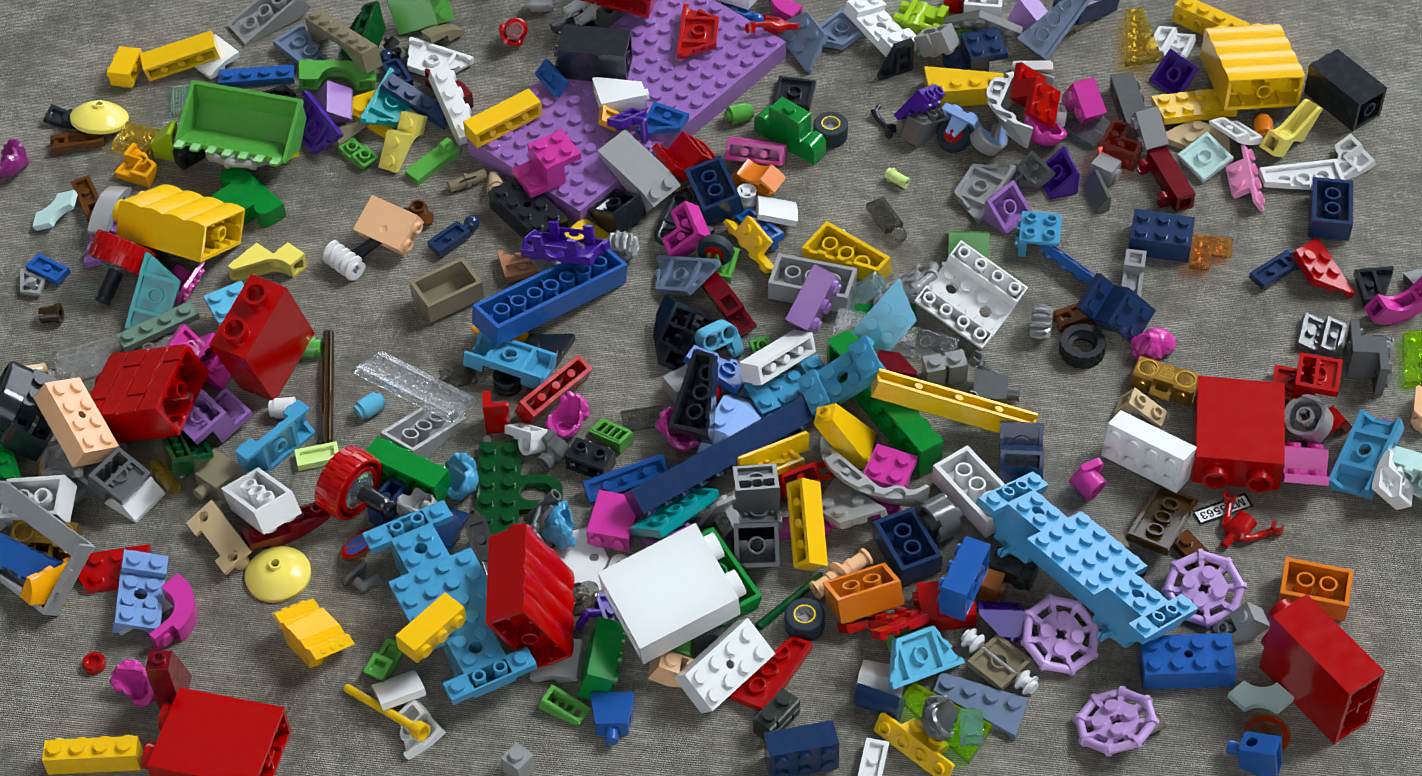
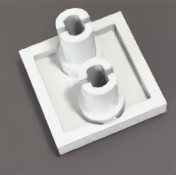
[563,0,601,26]

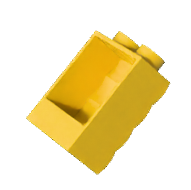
[1200,23,1305,110]
[112,184,245,263]

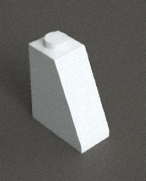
[592,77,650,113]

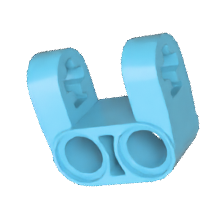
[694,319,744,358]

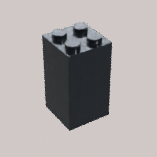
[554,24,633,81]
[1304,49,1387,132]

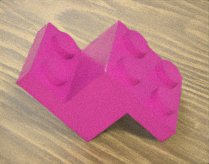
[512,129,582,198]
[166,324,231,391]
[1281,441,1329,486]
[863,444,918,520]

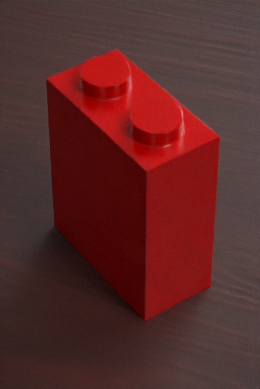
[912,581,977,631]

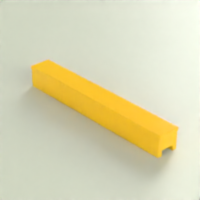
[871,368,1038,433]

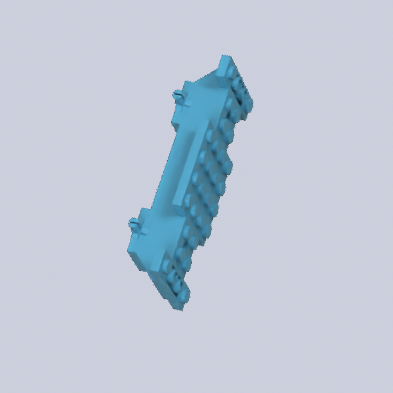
[975,472,1198,648]
[362,500,537,705]

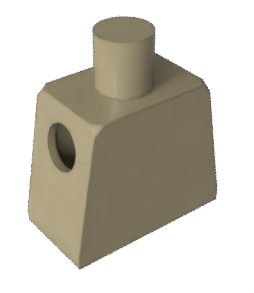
[193,449,245,500]

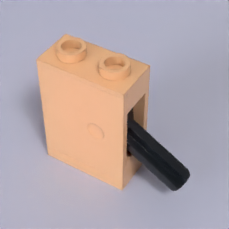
[351,195,424,258]

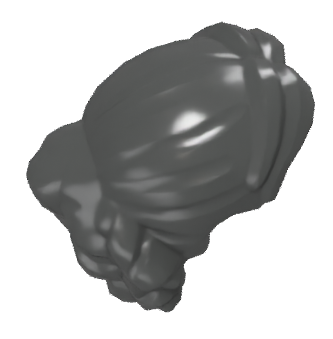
[920,694,958,741]

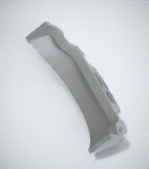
[986,71,1054,148]
[820,435,930,507]

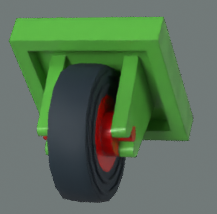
[696,234,740,283]

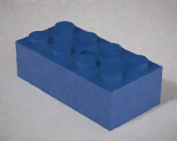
[1137,633,1238,690]

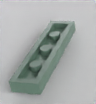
[116,301,200,352]

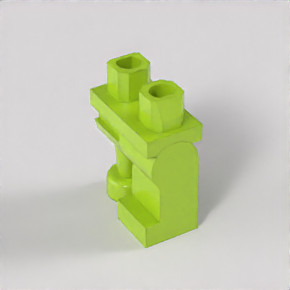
[893,0,949,34]

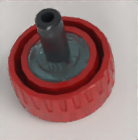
[88,229,159,306]
[315,446,397,521]

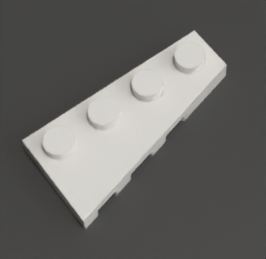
[1259,159,1345,190]

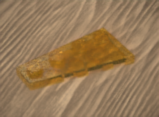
[1124,7,1163,67]

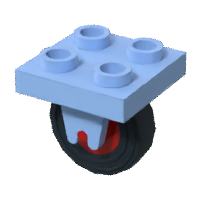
[937,102,982,153]

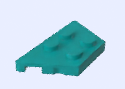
[359,67,411,127]
[125,252,181,328]

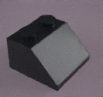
[588,189,647,233]

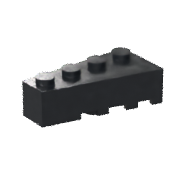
[668,349,719,445]

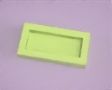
[295,441,339,471]

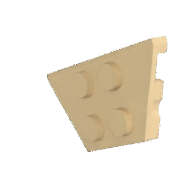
[1166,120,1230,165]

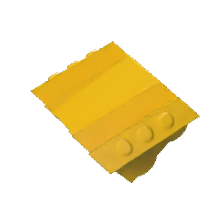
[271,598,355,669]

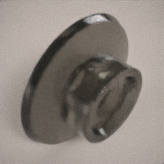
[572,581,599,616]

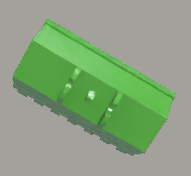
[173,80,306,167]

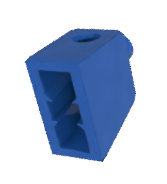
[590,692,635,745]
[1226,731,1283,776]

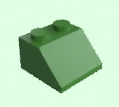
[947,231,990,258]

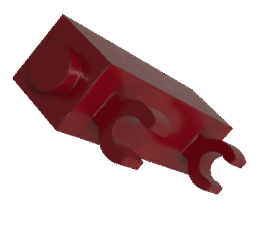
[1137,145,1196,212]

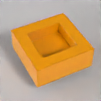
[598,105,620,131]

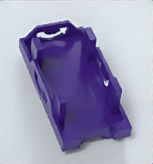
[520,221,611,266]

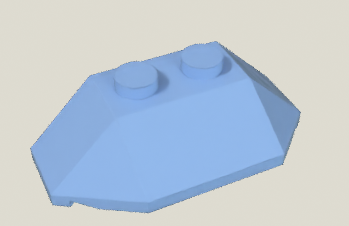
[697,393,762,453]

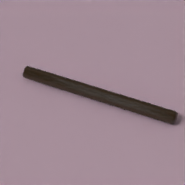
[321,329,334,444]

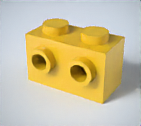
[106,46,142,88]

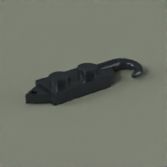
[654,186,692,246]
[464,507,492,575]

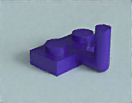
[607,108,649,142]
[575,593,625,632]

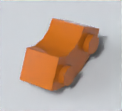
[731,159,786,196]

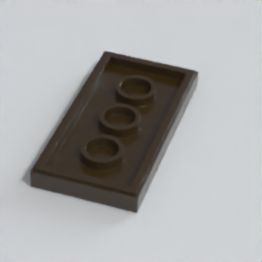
[1126,484,1198,556]

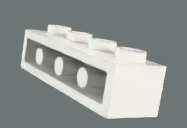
[429,64,472,146]
[739,330,816,385]

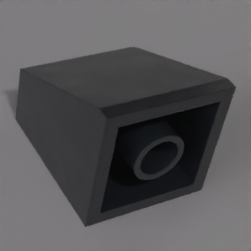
[733,521,780,568]

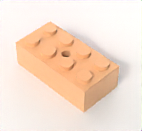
[34,377,119,468]

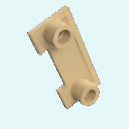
[186,500,252,575]

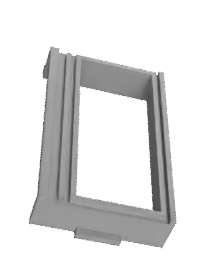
[0,481,96,616]

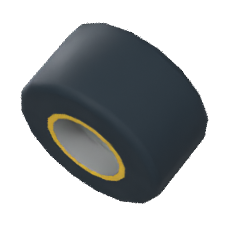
[813,111,848,148]
[784,598,825,642]

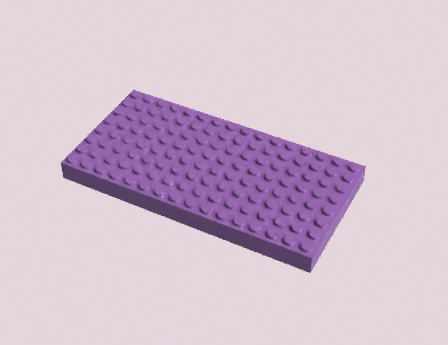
[467,0,786,223]

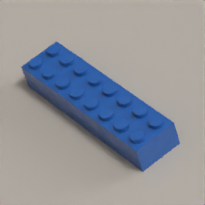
[472,249,628,346]

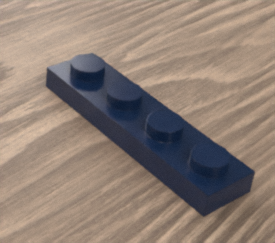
[380,73,448,130]

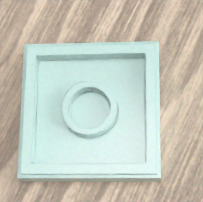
[1177,132,1233,183]

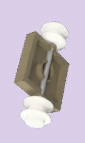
[961,628,1039,695]

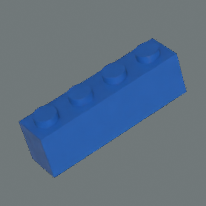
[0,533,63,580]

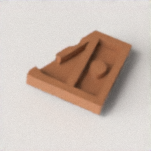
[497,250,539,283]

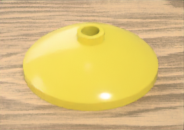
[70,100,129,134]
[245,546,311,603]

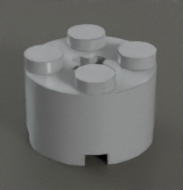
[1285,394,1334,444]

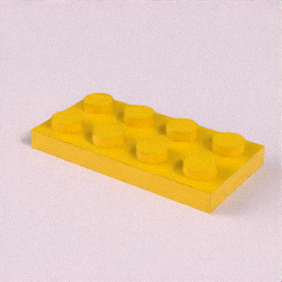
[1151,89,1238,125]

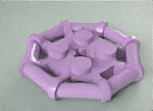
[1161,549,1247,629]
[1020,593,1101,676]
[1073,686,1159,757]

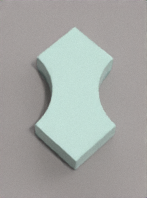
[32,190,78,231]
[1227,680,1294,714]

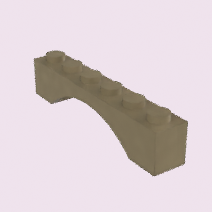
[304,10,383,73]

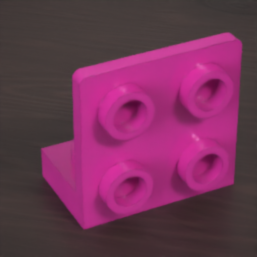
[171,261,205,307]

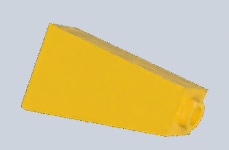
[814,403,876,469]

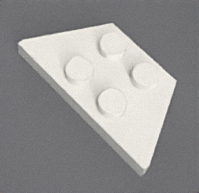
[407,37,474,76]

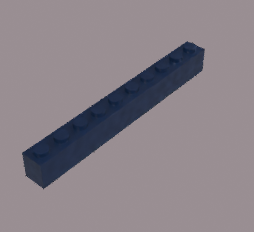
[624,397,814,517]

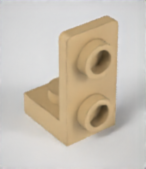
[1114,387,1167,428]

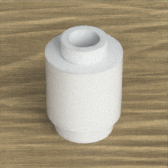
[268,397,296,419]

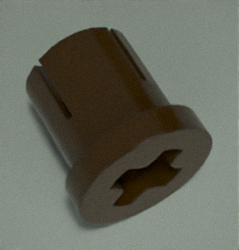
[38,303,64,323]

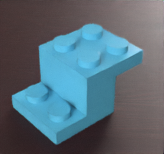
[204,281,244,327]

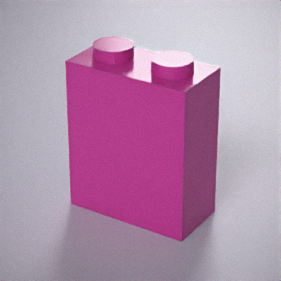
[586,490,641,552]

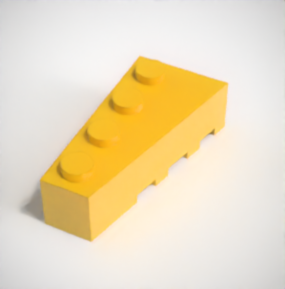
[924,66,1004,109]
[802,221,892,285]

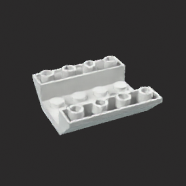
[914,240,1028,350]

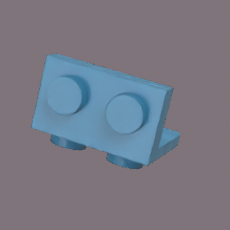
[1014,211,1062,257]

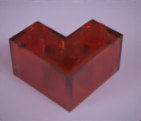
[1097,118,1143,172]

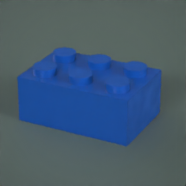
[937,536,991,621]

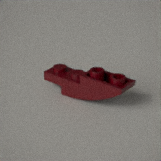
[701,271,757,338]
[241,502,331,550]

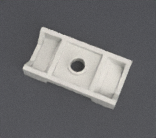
[843,0,917,57]

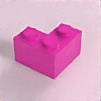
[1062,77,1107,124]
[662,201,710,257]

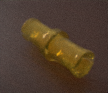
[148,459,181,495]

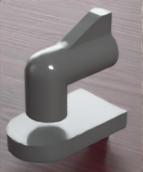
[383,36,407,59]
[343,559,384,592]

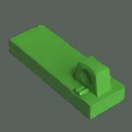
[405,137,461,185]

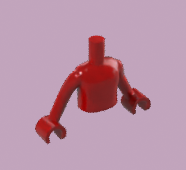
[745,14,799,34]
[1221,490,1284,549]

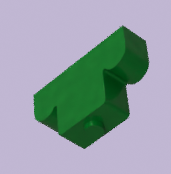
[754,97,826,165]
[212,167,286,227]

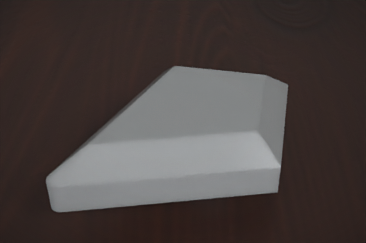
[20,269,47,296]

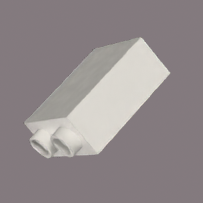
[598,523,746,664]

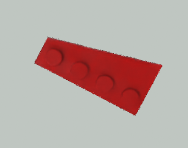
[728,635,813,712]

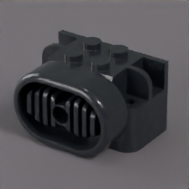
[0,361,75,462]

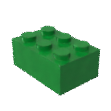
[578,617,627,700]

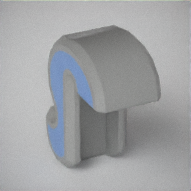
[970,122,1009,156]

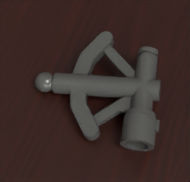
[527,489,561,535]

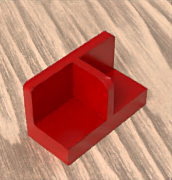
[482,390,511,434]

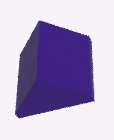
[1043,146,1080,199]

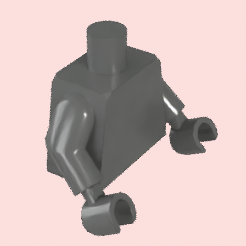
[968,350,1020,404]

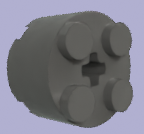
[914,492,963,544]

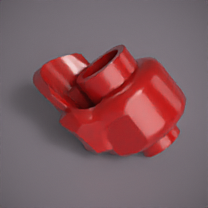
[499,17,528,47]

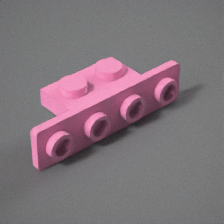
[1225,144,1265,212]

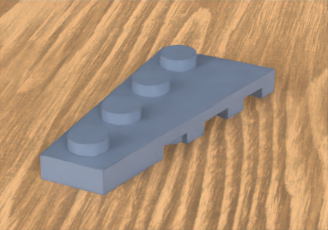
[933,672,1029,740]

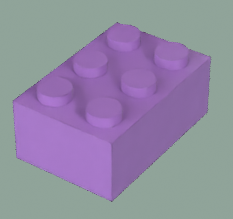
[785,264,842,335]

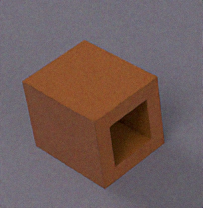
[976,569,1007,602]

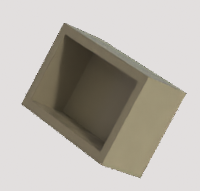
[409,257,484,323]

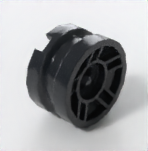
[492,370,523,397]

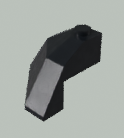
[653,295,727,371]

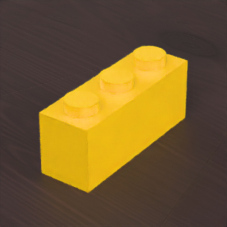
[395,592,466,663]

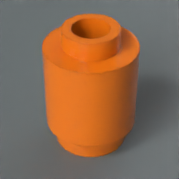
[1253,114,1274,139]

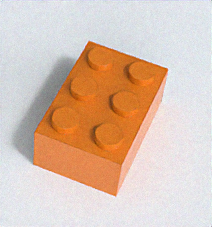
[1277,557,1354,621]
[822,562,904,624]

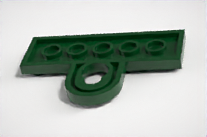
[476,441,564,535]

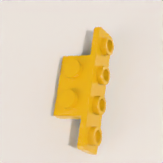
[723,216,774,274]
[737,431,809,475]
[873,712,955,776]

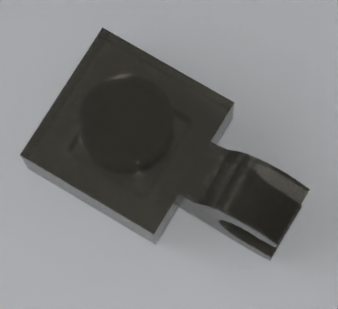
[439,364,477,387]

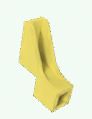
[1259,99,1323,158]
[378,111,428,173]
[228,242,307,282]

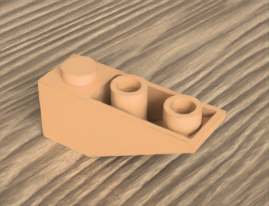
[647,651,694,687]

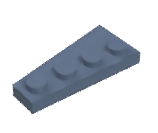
[1016,0,1091,61]
[273,23,328,66]

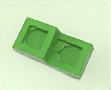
[363,638,405,681]

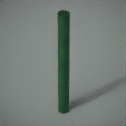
[755,572,824,630]

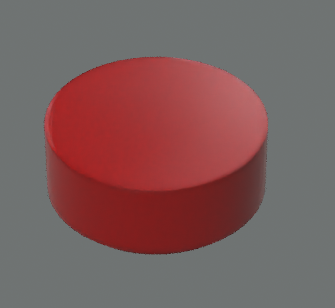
[82,652,107,675]

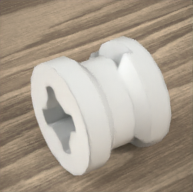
[737,183,757,208]

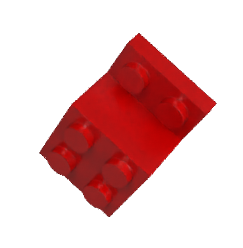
[1009,62,1061,128]
[651,131,717,182]
[1272,352,1343,405]

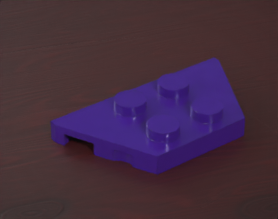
[301,90,344,155]

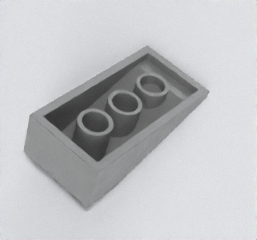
[227,0,310,46]
[596,130,681,213]
[380,399,467,459]

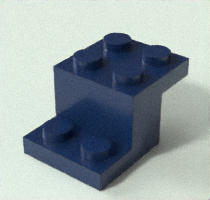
[942,27,1008,72]
[1076,273,1156,344]
[998,421,1044,494]

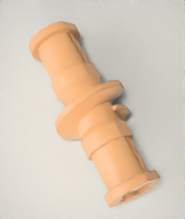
[809,548,873,600]

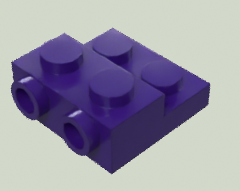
[894,84,945,121]

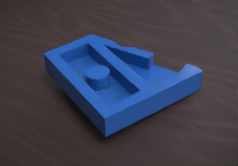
[637,101,690,135]

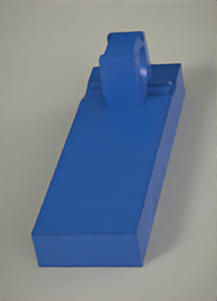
[734,207,784,251]

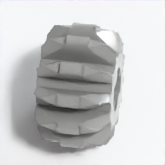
[607,230,639,262]
[1029,304,1053,340]

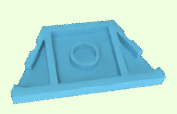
[851,279,917,351]
[888,625,965,690]

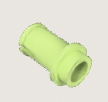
[884,168,910,189]

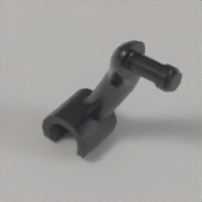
[871,104,897,138]

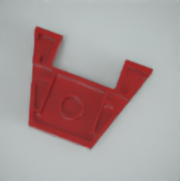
[837,607,929,641]

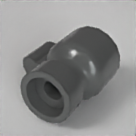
[537,429,570,471]

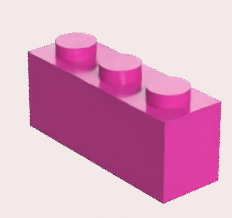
[725,137,788,166]

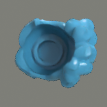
[445,452,479,500]
[541,500,576,550]

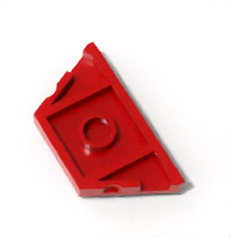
[677,4,719,59]
[1292,238,1354,299]
[65,544,151,594]

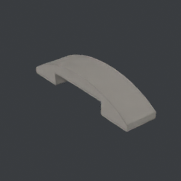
[87,186,132,235]
[1121,249,1147,297]

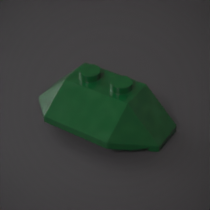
[339,1,386,61]
[161,431,214,478]

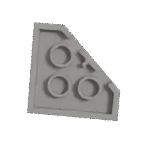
[943,10,1023,38]

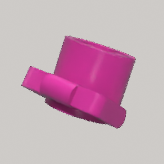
[1069,458,1107,501]

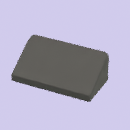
[1083,170,1111,213]

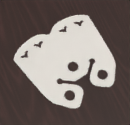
[545,527,627,601]

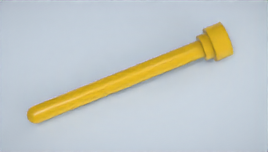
[344,684,430,742]

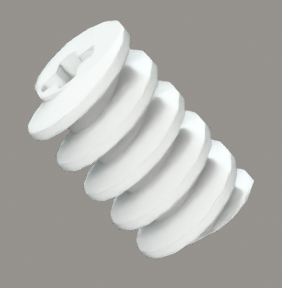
[323,240,366,281]

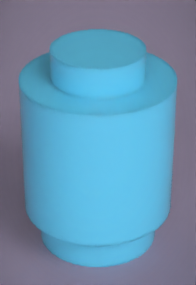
[353,391,386,420]

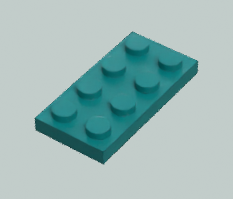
[630,487,720,539]

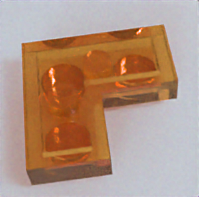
[1189,234,1233,271]

